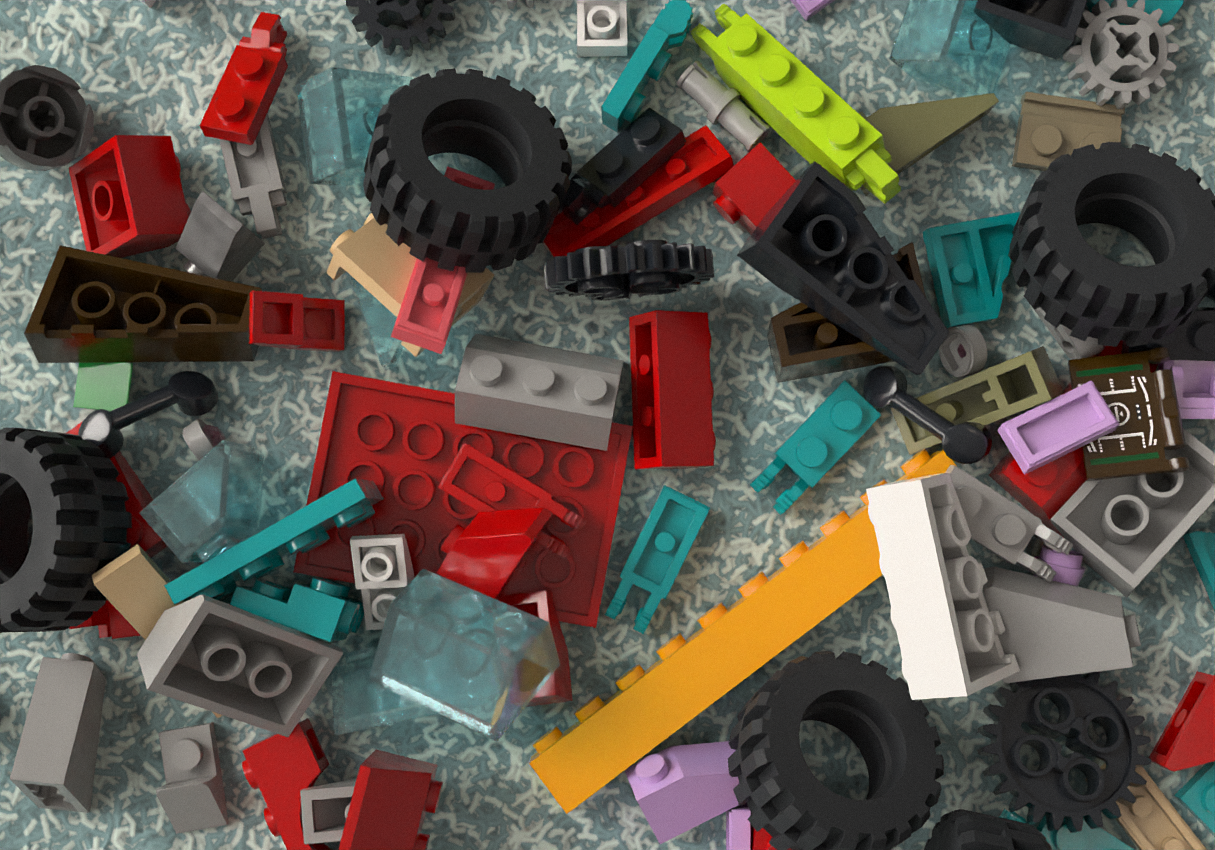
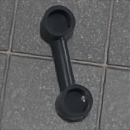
[863,365,992,464]
[78,371,218,458]

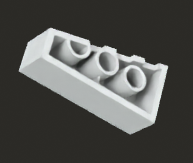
[866,472,1020,700]

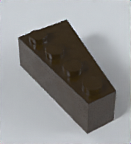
[24,245,262,363]

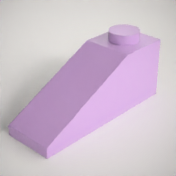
[625,741,739,844]

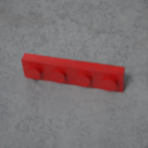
[543,125,734,259]

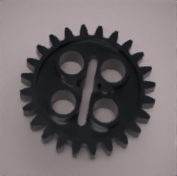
[544,240,714,301]
[977,671,1151,833]

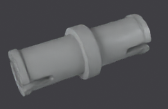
[677,61,771,152]

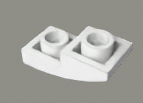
[577,0,627,57]
[350,534,421,630]

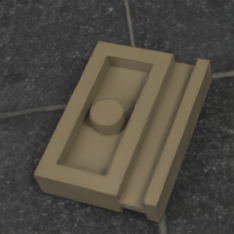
[1012,92,1125,171]

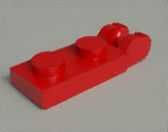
[437,442,587,558]

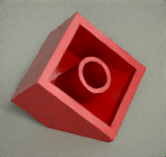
[68,135,191,258]
[338,749,443,850]

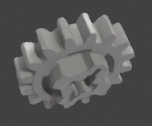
[1063,0,1179,109]

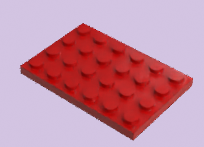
[293,371,633,628]

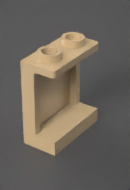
[327,212,494,357]

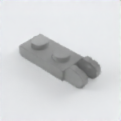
[946,465,1074,583]

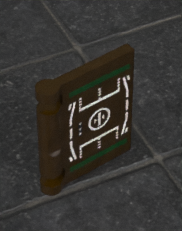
[1068,347,1190,481]

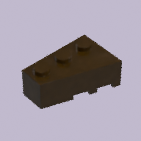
[767,242,926,383]

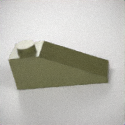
[859,93,999,196]
[890,346,1064,455]

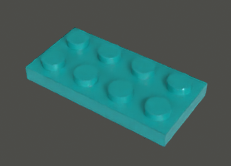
[164,478,384,605]

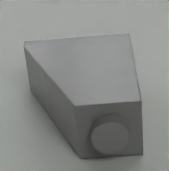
[983,567,1141,683]
[10,653,106,813]

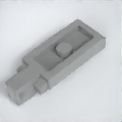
[219,113,287,239]

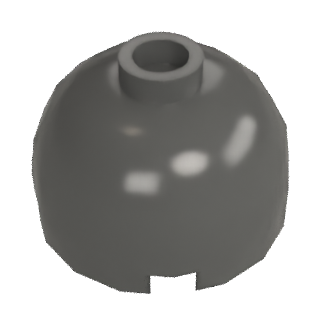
[0,65,94,171]

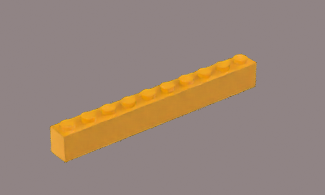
[529,449,956,814]

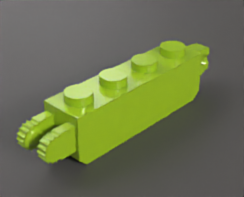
[690,4,901,204]

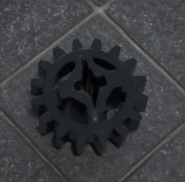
[346,0,456,57]

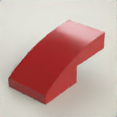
[249,291,345,352]

